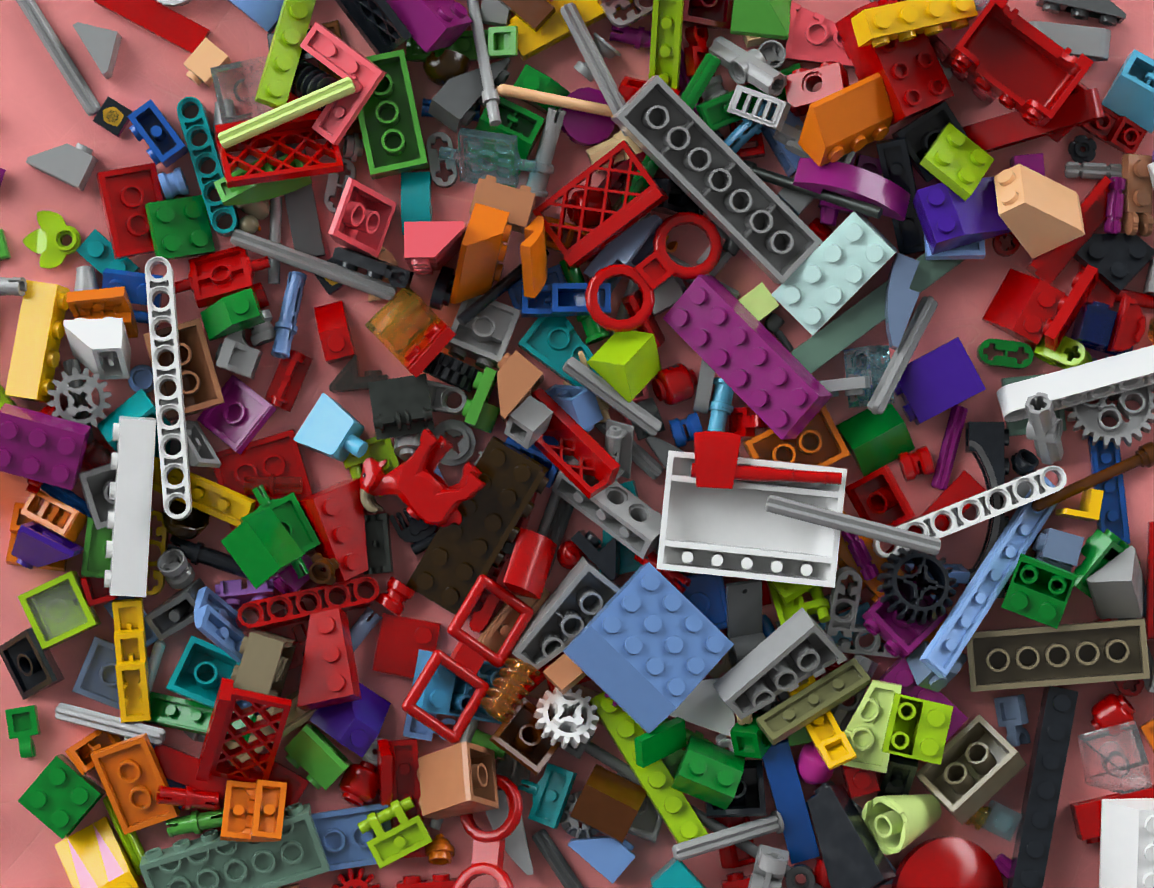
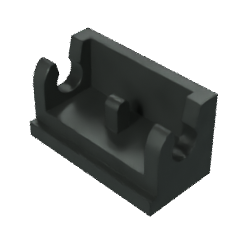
[364,513,393,575]

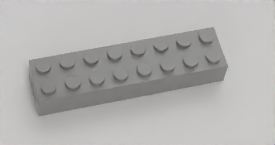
[611,75,823,284]

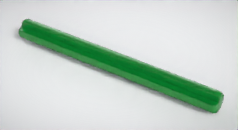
[620,53,721,203]

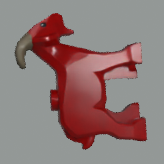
[360,428,486,528]

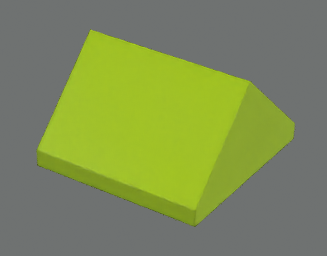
[586,330,661,403]

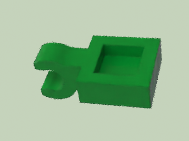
[5,705,40,758]

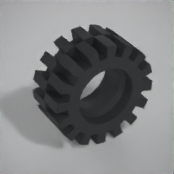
[423,352,480,392]

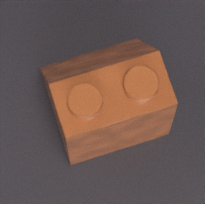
[417,741,499,820]

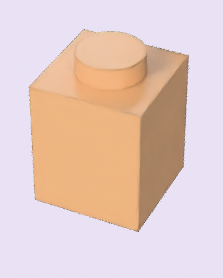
[184,38,231,87]

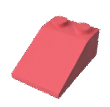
[328,177,397,258]

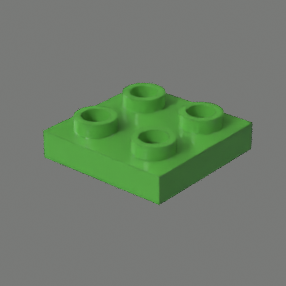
[461,367,500,433]

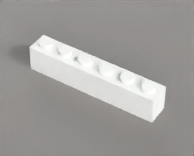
[104,416,156,597]

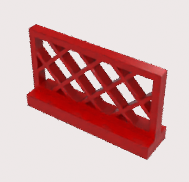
[214,110,344,188]
[532,140,669,268]
[196,677,292,783]

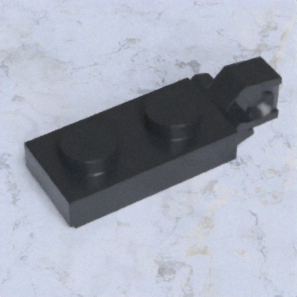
[332,247,414,289]

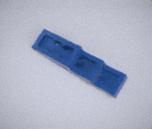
[762,739,820,864]

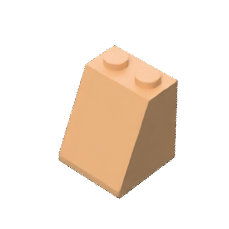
[994,164,1085,259]

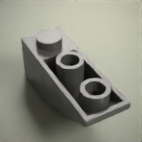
[1036,0,1126,26]
[428,58,511,133]

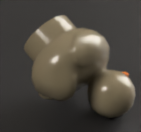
[235,199,270,234]

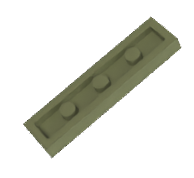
[756,658,871,746]

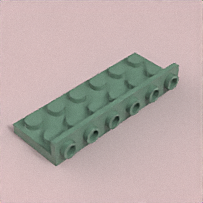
[139,803,330,888]

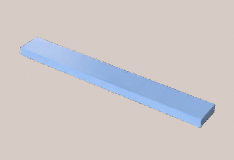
[919,477,1058,678]

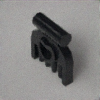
[389,508,438,555]

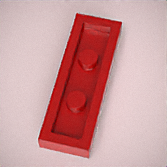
[1042,264,1099,351]

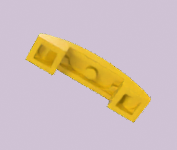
[787,675,857,770]

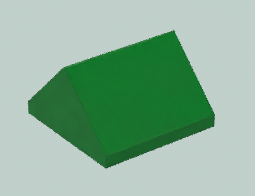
[836,401,915,477]
[221,507,304,589]

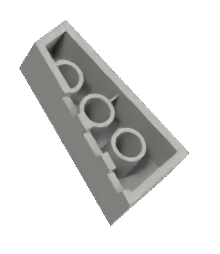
[512,556,621,672]
[713,608,848,720]

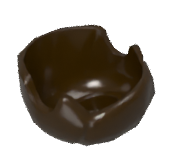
[423,49,471,86]
[162,499,210,540]

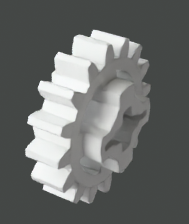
[533,687,599,749]

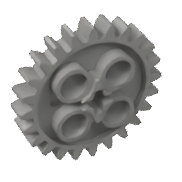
[1064,355,1154,449]

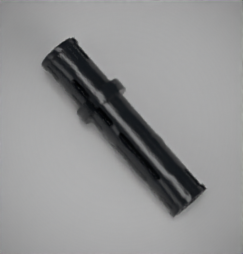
[167,535,248,580]

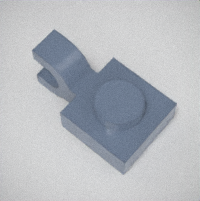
[994,694,1031,747]

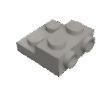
[445,295,521,369]

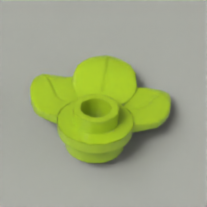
[23,211,81,269]

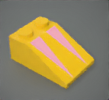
[55,816,146,888]

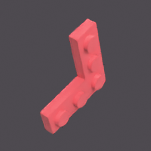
[300,22,386,145]

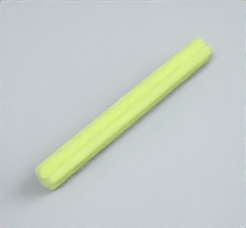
[218,77,356,149]

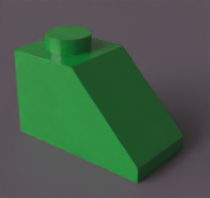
[513,64,570,117]
[200,288,265,341]

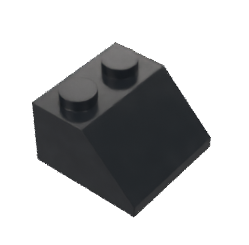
[891,101,968,182]

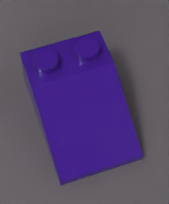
[913,176,1011,255]

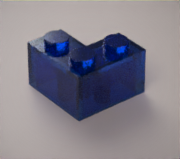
[1071,301,1133,356]

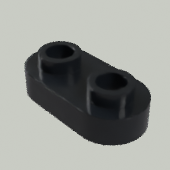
[429,266,455,310]

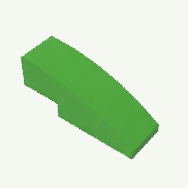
[213,154,313,206]

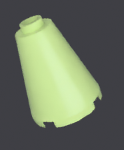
[862,794,942,855]

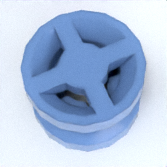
[158,167,190,200]

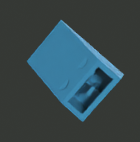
[412,649,512,724]

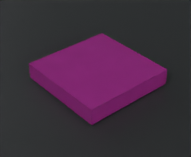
[197,375,276,454]

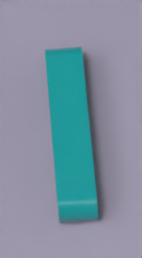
[177,97,240,237]

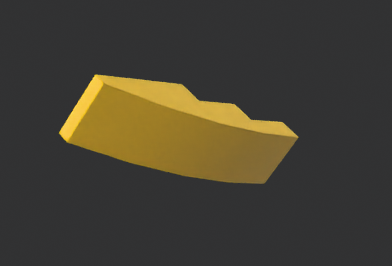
[112,598,151,723]

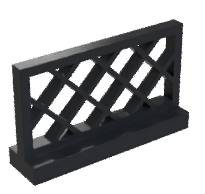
[335,0,412,55]

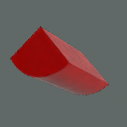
[503,528,557,600]

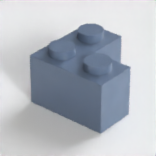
[1032,528,1084,572]

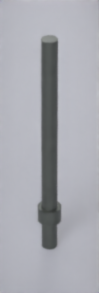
[743,160,883,219]

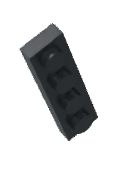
[876,136,925,255]

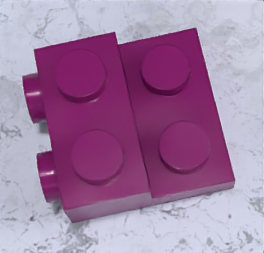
[862,572,948,659]

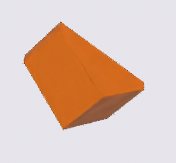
[65,730,121,775]

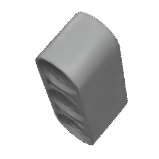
[1029,21,1111,62]

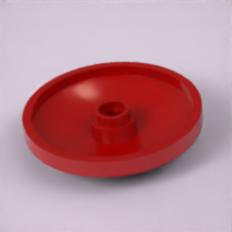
[891,836,1004,888]

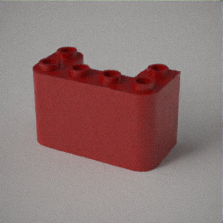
[949,0,1094,128]

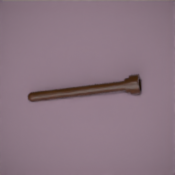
[1031,442,1154,512]

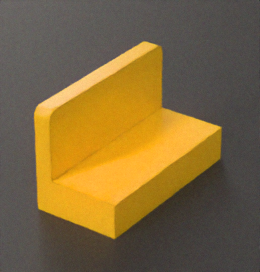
[1055,489,1104,521]

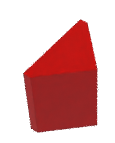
[845,465,915,527]

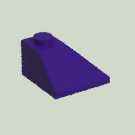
[11,521,84,569]
[309,682,391,758]

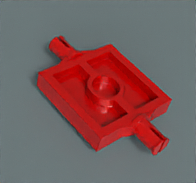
[174,246,271,308]

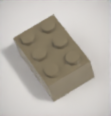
[231,630,298,697]
[915,714,1027,825]

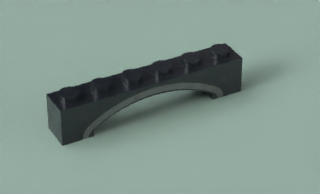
[965,422,1010,598]

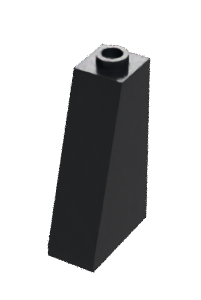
[807,783,896,888]

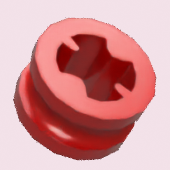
[992,232,1020,257]

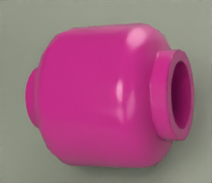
[796,742,835,785]

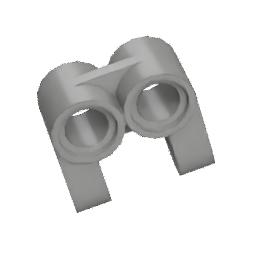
[748,844,789,888]

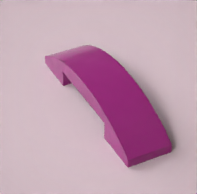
[792,158,911,222]

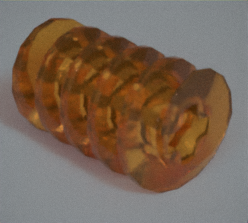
[480,658,541,724]

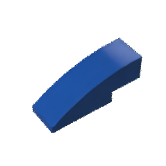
[521,283,611,318]

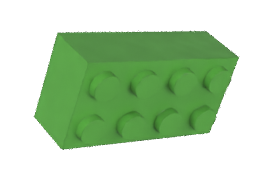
[358,49,429,180]

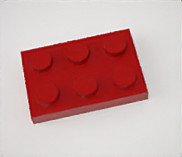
[96,163,163,260]

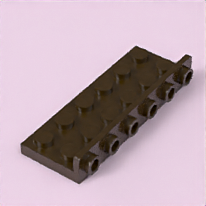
[406,436,550,617]

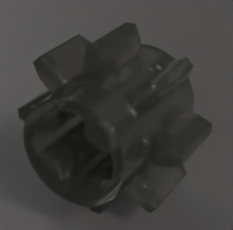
[495,752,531,786]

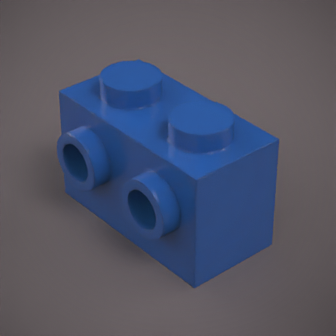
[127,99,189,168]

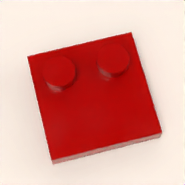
[372,613,441,678]

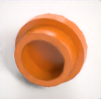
[426,833,455,865]

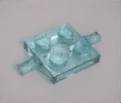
[439,128,537,188]

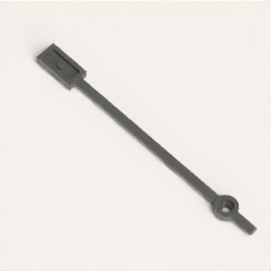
[548,709,824,888]

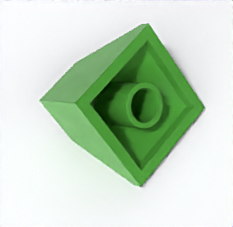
[730,0,791,40]

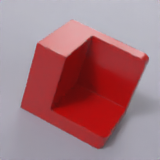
[80,576,119,607]

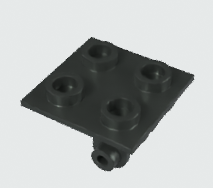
[368,374,435,440]

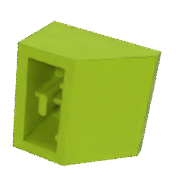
[882,693,954,765]

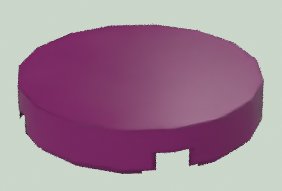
[559,87,615,146]

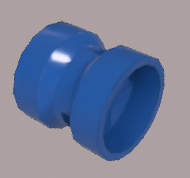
[669,412,703,448]

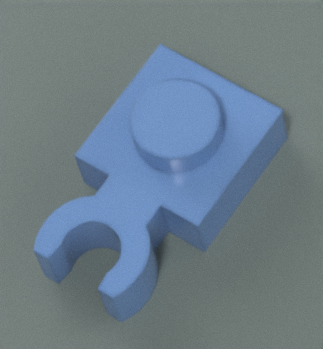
[403,712,456,741]

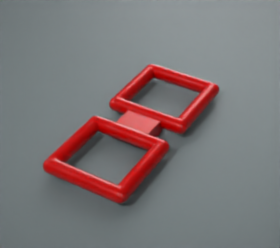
[402,574,534,744]

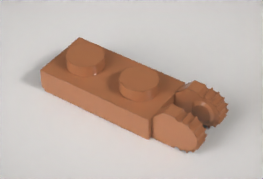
[1122,154,1154,237]

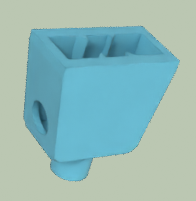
[293,393,368,462]

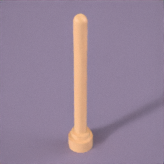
[497,84,626,121]

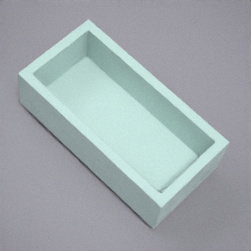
[771,211,898,336]

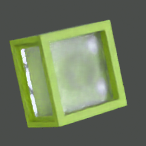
[18,571,101,650]

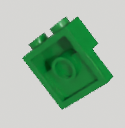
[1074,528,1140,599]

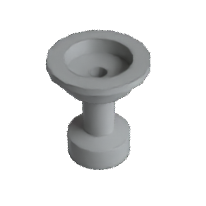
[574,32,621,82]

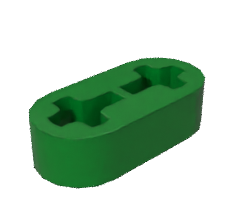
[977,339,1034,369]

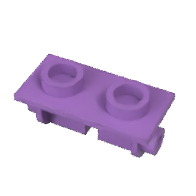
[215,578,275,610]

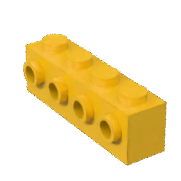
[851,0,978,48]
[5,280,70,403]

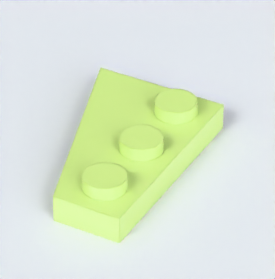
[843,679,902,773]

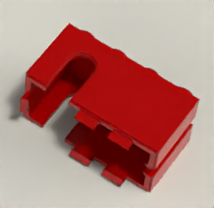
[835,0,954,127]

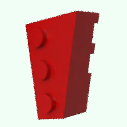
[298,477,368,582]
[297,608,362,711]

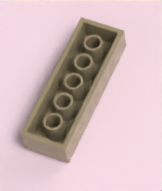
[966,618,1150,692]

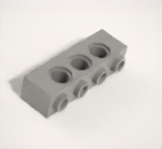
[551,458,662,559]

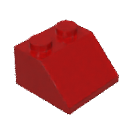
[982,268,1066,347]

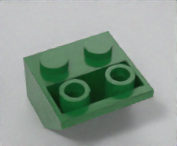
[467,96,545,175]
[1001,553,1077,629]

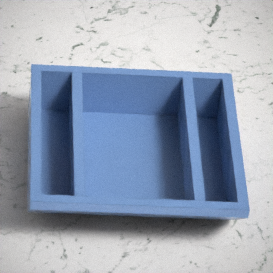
[563,562,734,734]

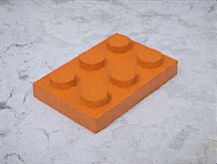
[90,733,180,835]

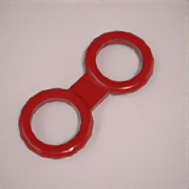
[585,212,723,332]
[453,774,523,888]

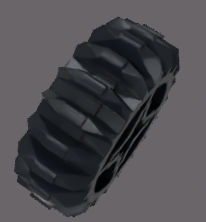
[877,548,957,625]

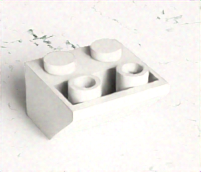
[63,317,131,380]

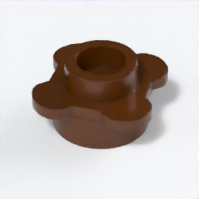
[308,553,339,585]

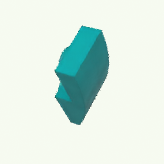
[401,171,432,235]

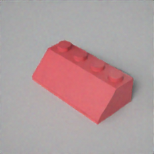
[404,221,466,276]

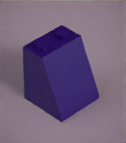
[894,337,986,425]

